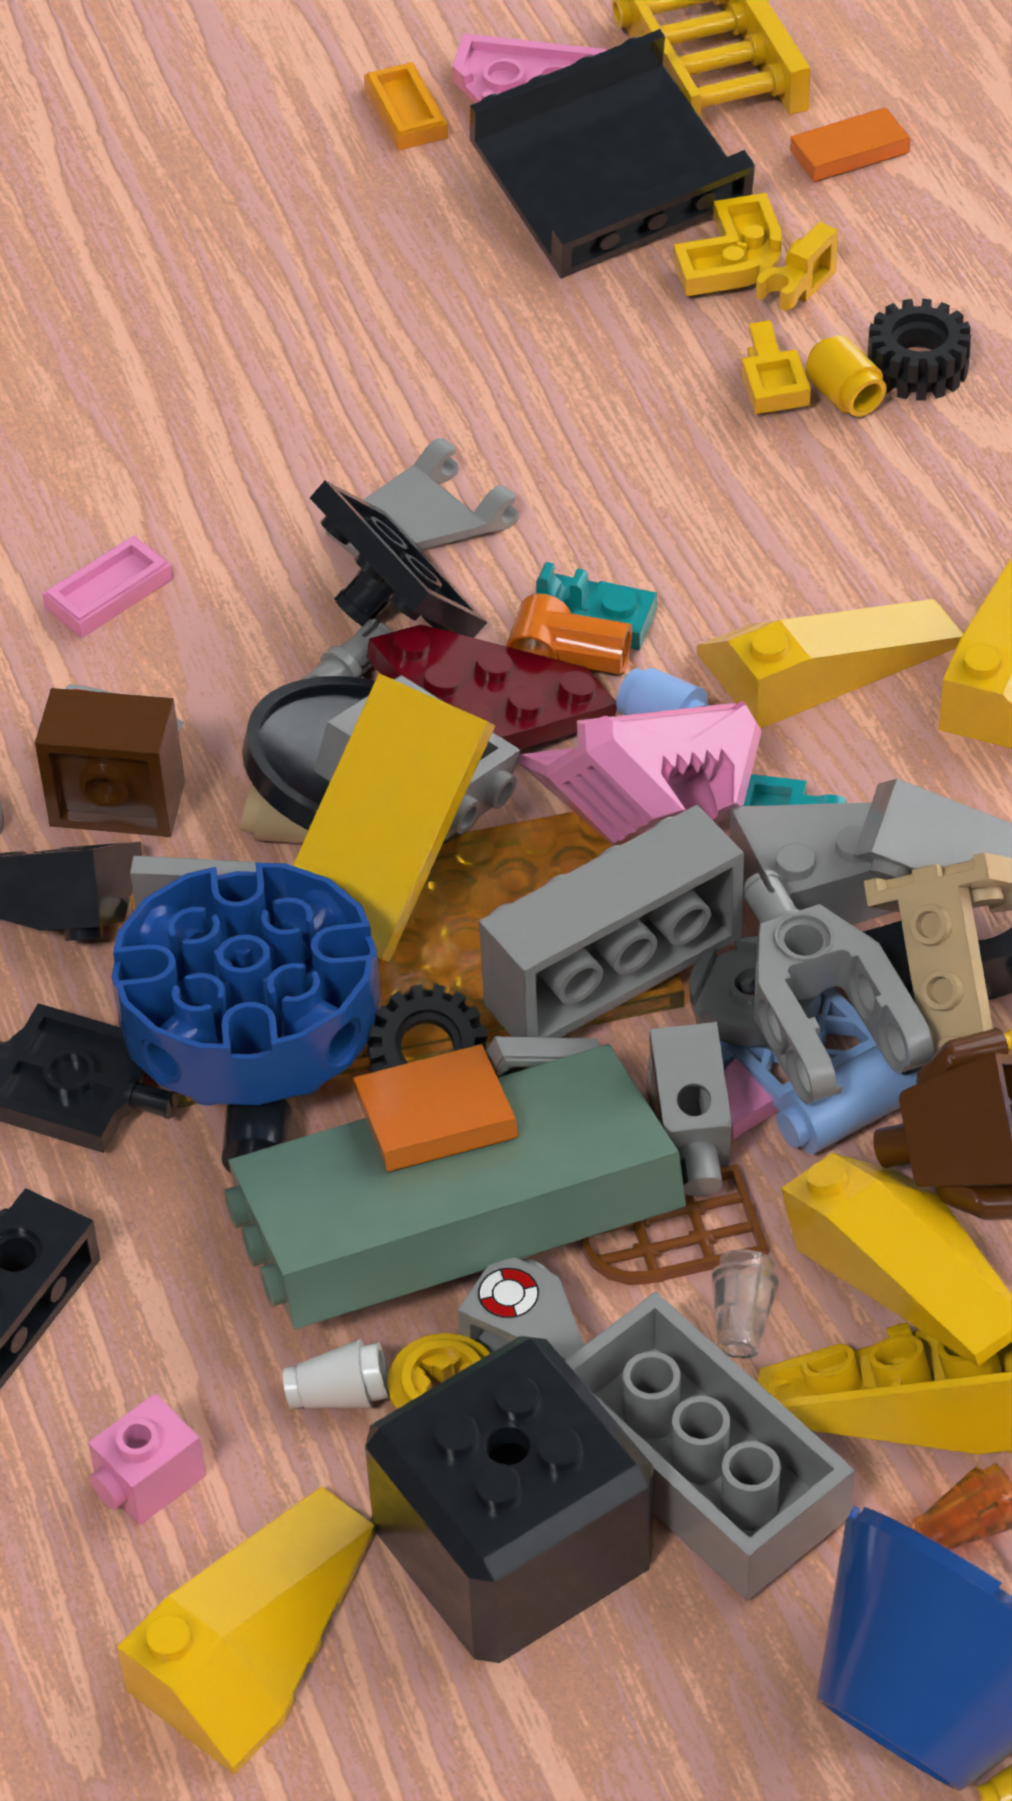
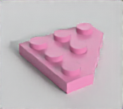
[452,34,609,103]

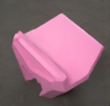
[519,700,762,846]

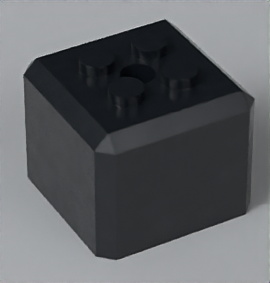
[365,1335,653,1663]

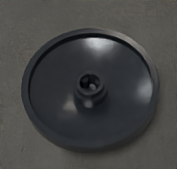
[242,676,480,844]

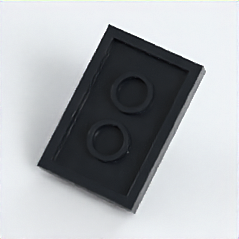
[310,480,488,638]

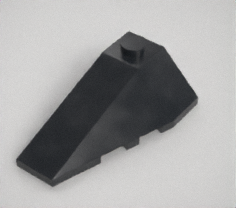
[0,841,142,941]

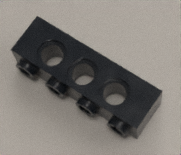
[0,1188,101,1389]

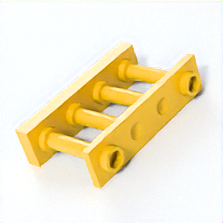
[612,0,811,119]

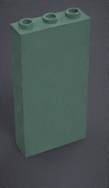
[223,1044,686,1330]

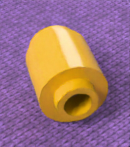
[805,335,887,417]

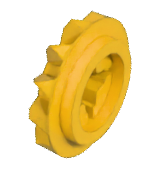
[387,1333,491,1409]

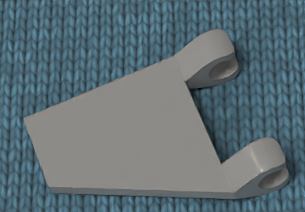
[326,438,519,558]

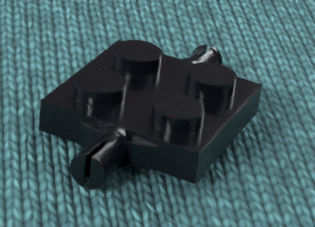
[0,1003,178,1153]

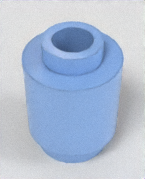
[616,668,710,715]

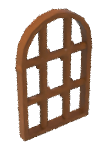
[582,1164,768,1285]

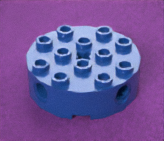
[111,862,381,1105]

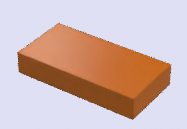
[790,107,910,182]

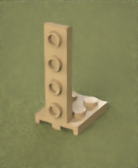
[864,852,1012,1054]

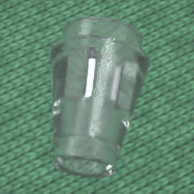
[711,1249,780,1359]

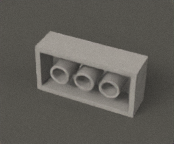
[479,804,744,1038]
[565,1291,855,1602]

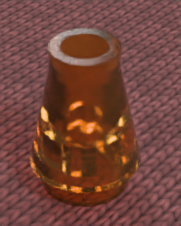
[912,1463,1012,1550]

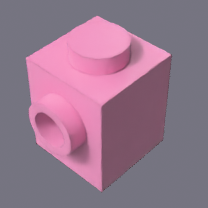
[88,1393,206,1525]

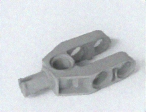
[743,870,934,1104]

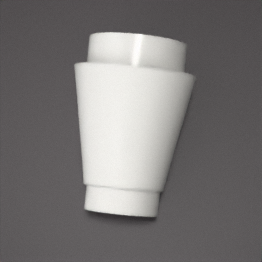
[283,1339,389,1410]

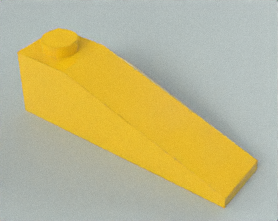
[697,599,963,729]
[781,1153,1012,1366]
[757,1321,1012,1455]

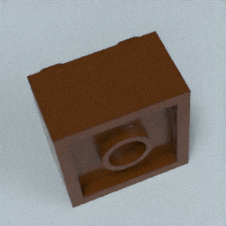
[35,688,185,837]

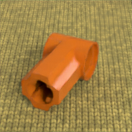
[506,594,632,674]

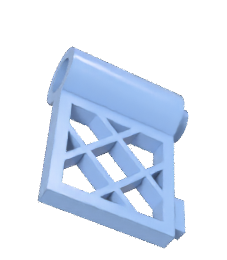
[720,987,922,1155]

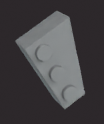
[729,802,895,925]

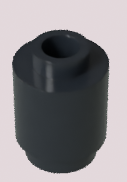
[221,1098,292,1174]

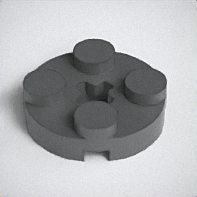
[689,936,821,1051]

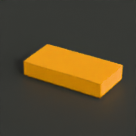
[364,62,448,151]

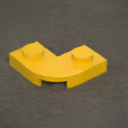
[673,193,782,296]

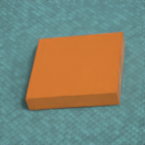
[353,1044,519,1172]

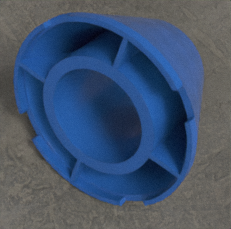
[816,1506,1012,1792]

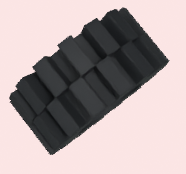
[868,298,971,401]
[367,984,488,1073]

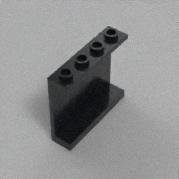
[470,29,755,279]

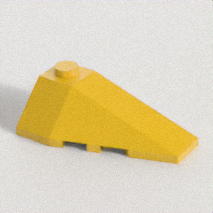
[939,558,1012,749]
[117,1486,375,1775]

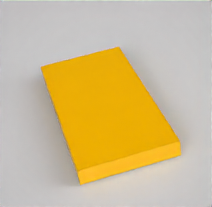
[293,674,496,962]

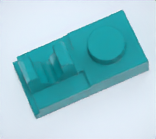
[536,562,657,650]

